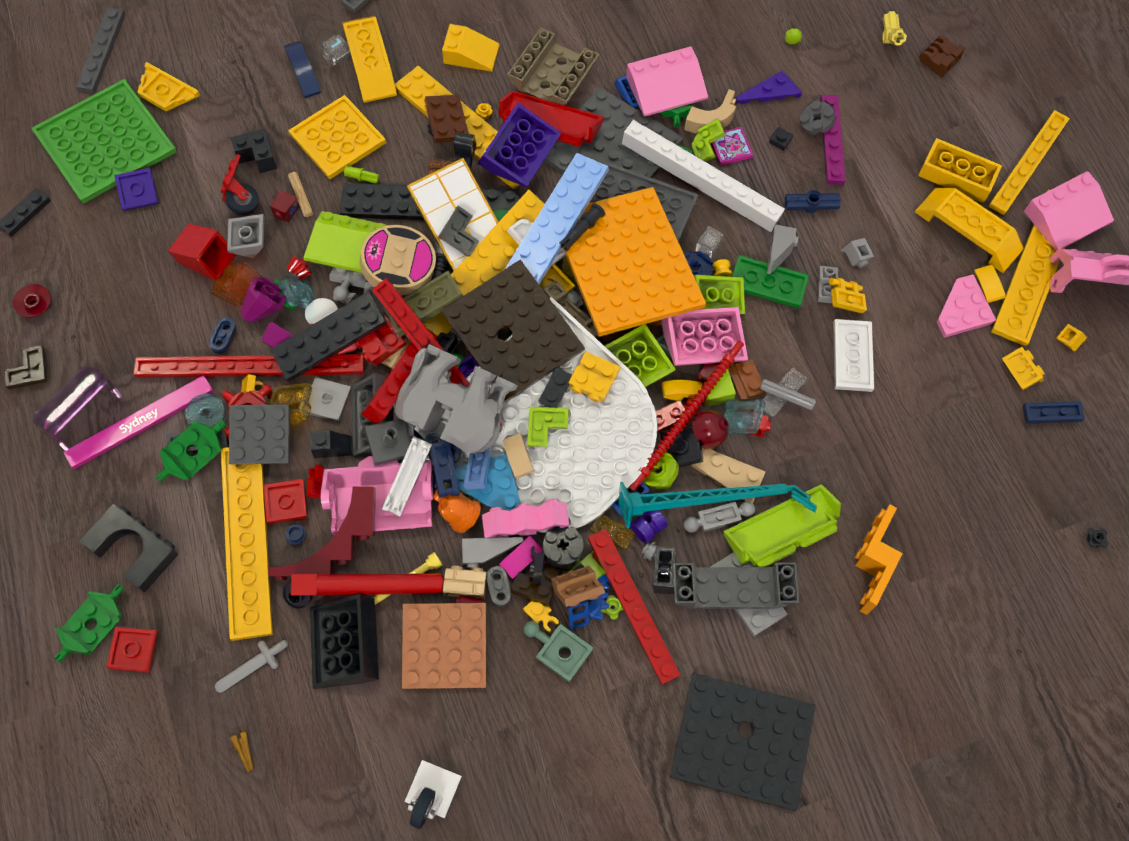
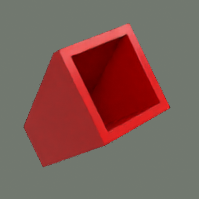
[168,224,237,282]

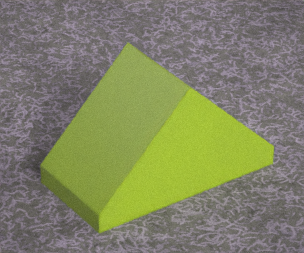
[704,369,736,407]

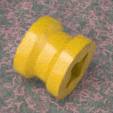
[712,259,733,277]

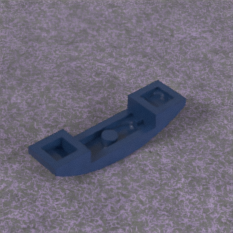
[284,41,321,98]

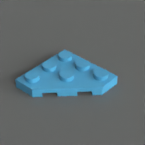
[455,454,521,511]

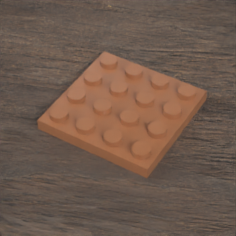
[402,603,486,689]

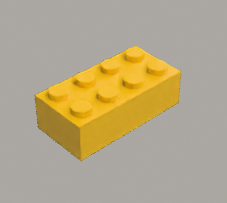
[918,138,1002,203]

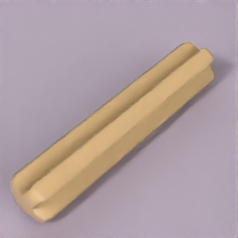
[288,172,313,218]

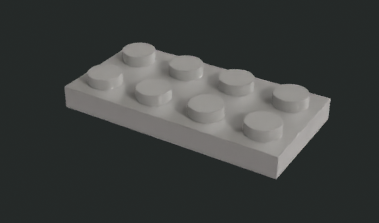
[711,552,788,637]

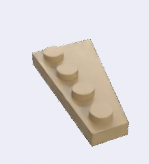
[691,446,765,503]

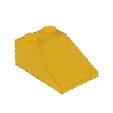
[442,24,500,72]

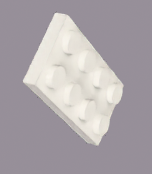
[833,319,874,392]

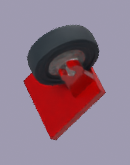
[220,154,259,215]

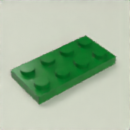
[732,255,809,309]

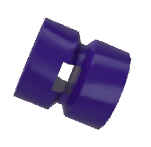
[630,510,668,544]

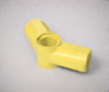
[883,11,907,45]

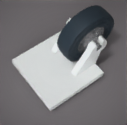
[405,760,462,829]

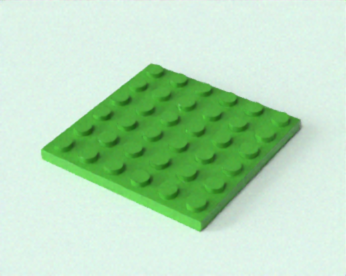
[31,79,177,204]

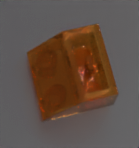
[211,263,263,306]

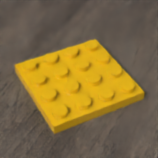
[288,95,386,180]

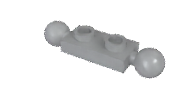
[683,502,755,533]

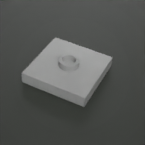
[302,377,352,423]

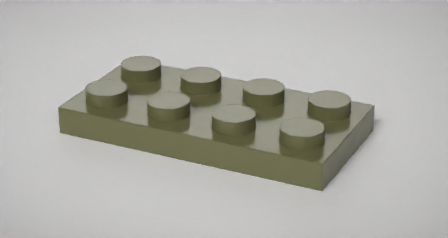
[384,271,463,337]

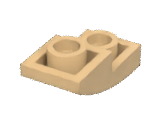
[503,433,534,479]

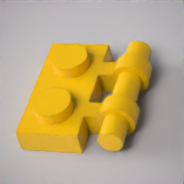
[829,278,867,313]

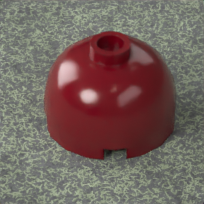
[692,410,729,450]

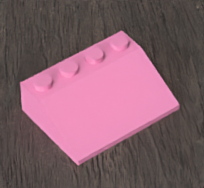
[626,46,708,117]
[1024,171,1114,251]
[661,307,748,366]

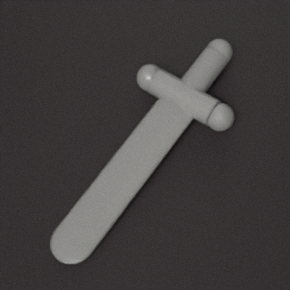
[215,640,288,693]

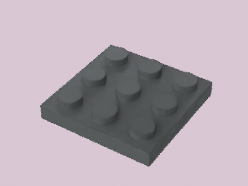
[229,404,290,465]

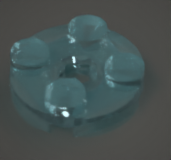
[278,273,314,308]
[185,394,226,427]

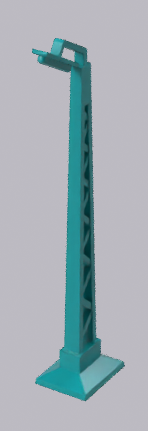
[618,481,817,529]

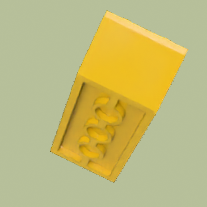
[342,16,397,103]
[915,188,1024,273]

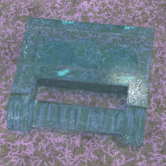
[724,399,765,433]

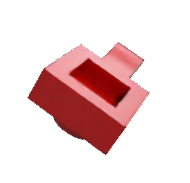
[307,464,324,500]

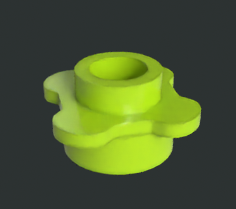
[601,595,623,620]

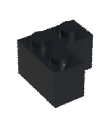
[230,129,277,173]

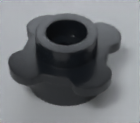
[1087,528,1109,548]

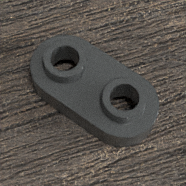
[487,566,511,607]

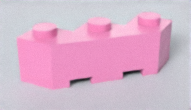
[482,499,569,538]

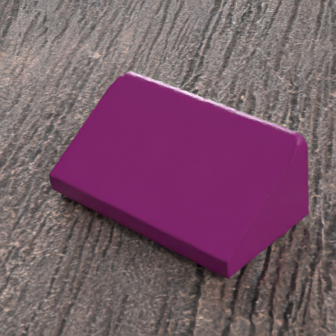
[261,321,293,348]

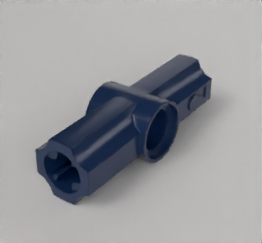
[784,190,841,213]

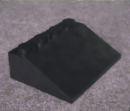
[310,594,379,689]

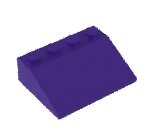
[478,103,561,187]

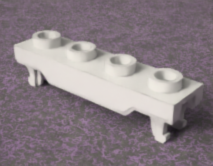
[382,436,432,517]

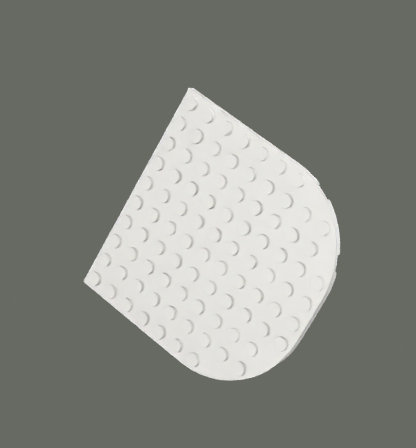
[414,297,657,533]

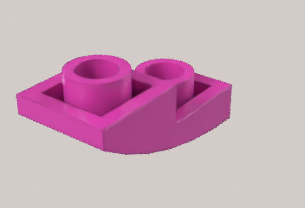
[499,535,542,579]

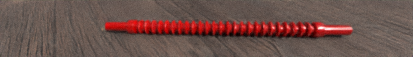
[628,340,744,492]

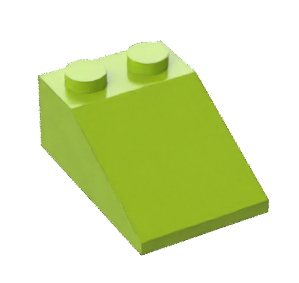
[694,275,745,314]

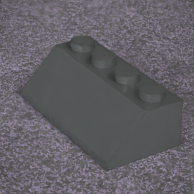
[351,373,394,457]

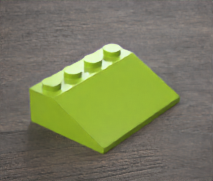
[304,211,387,273]
[605,324,676,388]

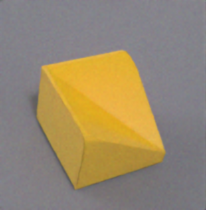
[1056,324,1087,351]

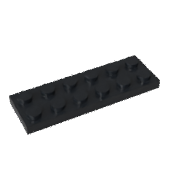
[271,292,387,382]

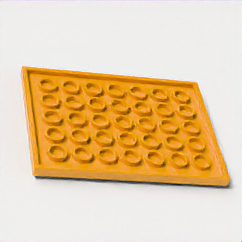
[563,187,706,337]

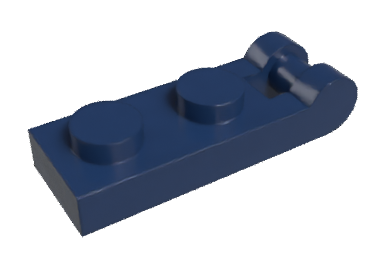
[430,442,459,498]

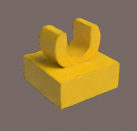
[241,374,263,393]

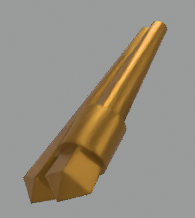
[230,730,254,772]

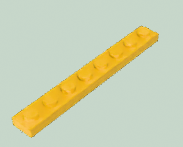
[989,110,1070,216]

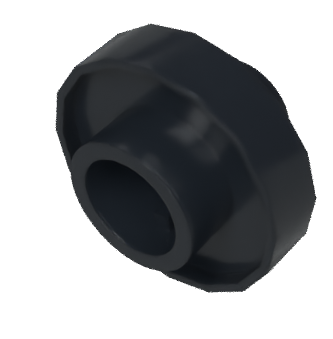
[282,580,313,609]

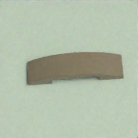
[543,281,598,337]

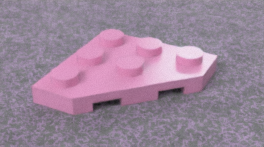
[937,274,996,338]

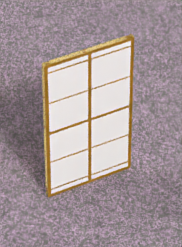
[406,158,498,271]

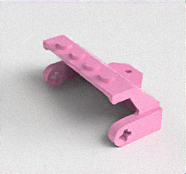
[1050,249,1129,293]
[321,456,434,535]

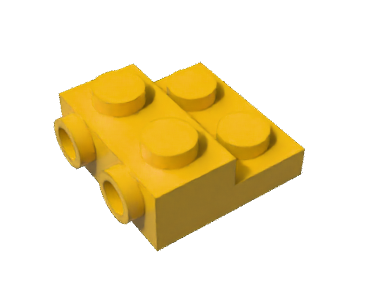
[569,351,621,402]

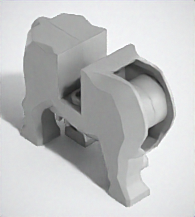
[394,344,518,454]

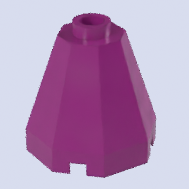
[240,276,286,323]

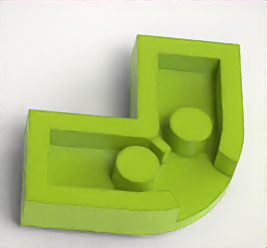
[692,119,726,162]

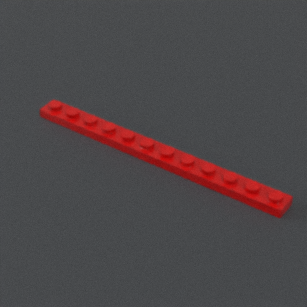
[134,354,364,378]

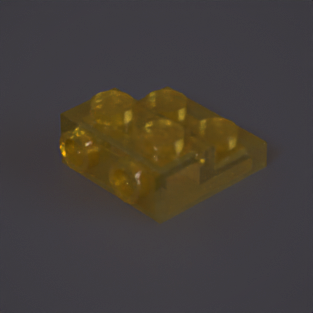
[269,383,312,425]

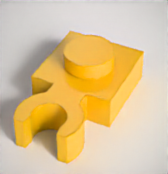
[523,601,559,633]

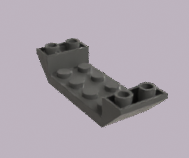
[673,563,799,609]

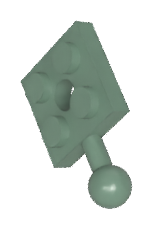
[523,621,594,683]

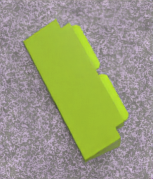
[724,484,841,567]

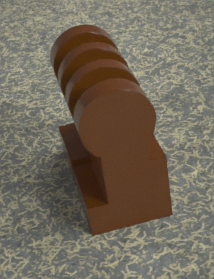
[919,36,965,78]

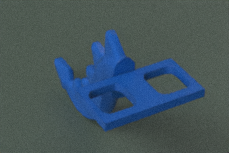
[568,574,610,631]

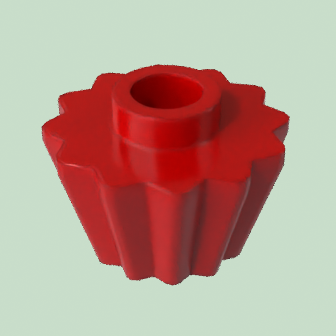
[287,255,312,280]

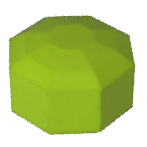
[785,29,802,45]

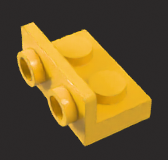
[1002,347,1045,390]

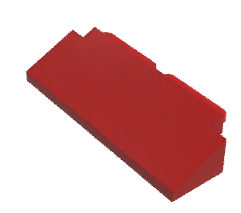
[499,90,604,147]

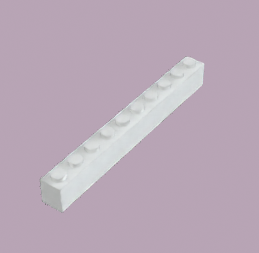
[622,120,785,232]

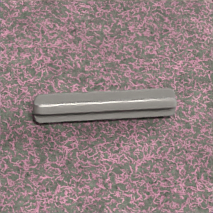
[760,379,816,410]

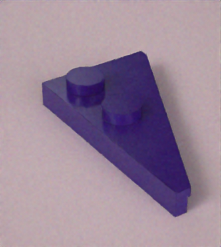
[735,71,802,104]

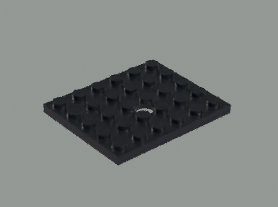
[670,673,816,811]

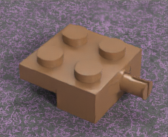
[551,566,605,607]

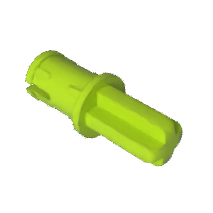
[344,165,380,184]

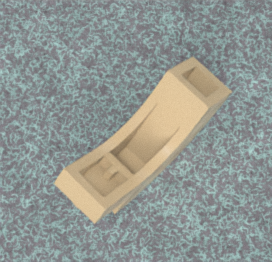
[684,89,736,134]

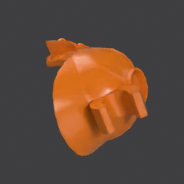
[433,491,481,533]

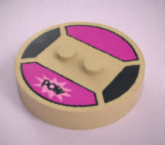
[360,225,436,295]

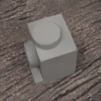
[841,238,874,268]

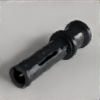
[559,203,605,251]

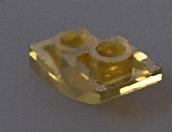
[589,514,635,550]

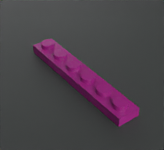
[820,95,845,185]

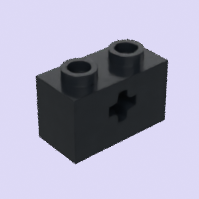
[653,547,677,594]

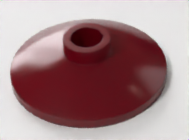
[13,284,51,318]

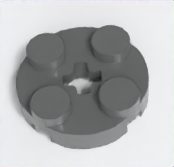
[799,100,835,135]

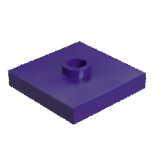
[114,168,159,211]

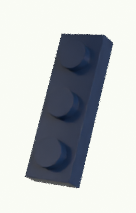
[1022,401,1085,423]

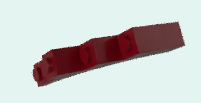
[268,486,376,580]

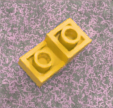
[974,265,1006,303]
[662,380,702,401]

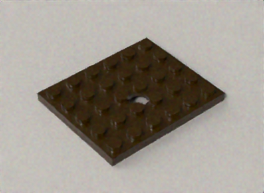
[441,259,585,403]

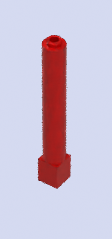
[291,573,445,596]

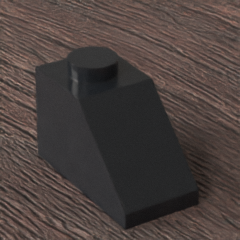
[310,430,353,458]

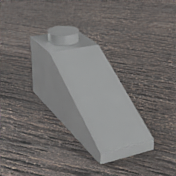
[767,224,799,274]
[462,537,523,569]

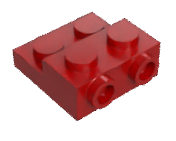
[354,315,407,366]

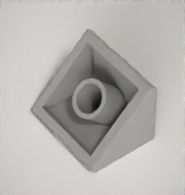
[227,214,264,259]

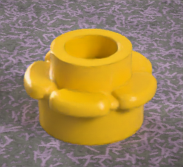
[476,103,493,120]

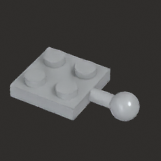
[329,267,367,301]

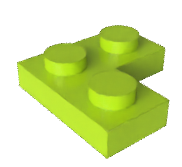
[527,407,569,448]

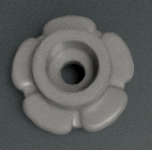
[642,542,658,561]

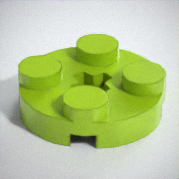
[643,453,679,490]

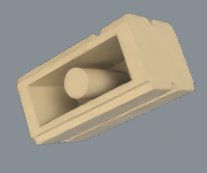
[443,566,487,599]

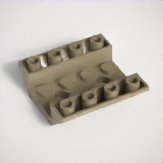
[507,27,600,105]

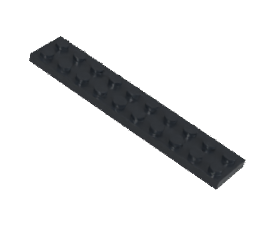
[340,183,520,220]

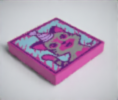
[711,127,753,166]

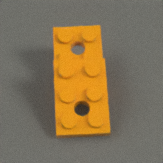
[855,505,903,615]

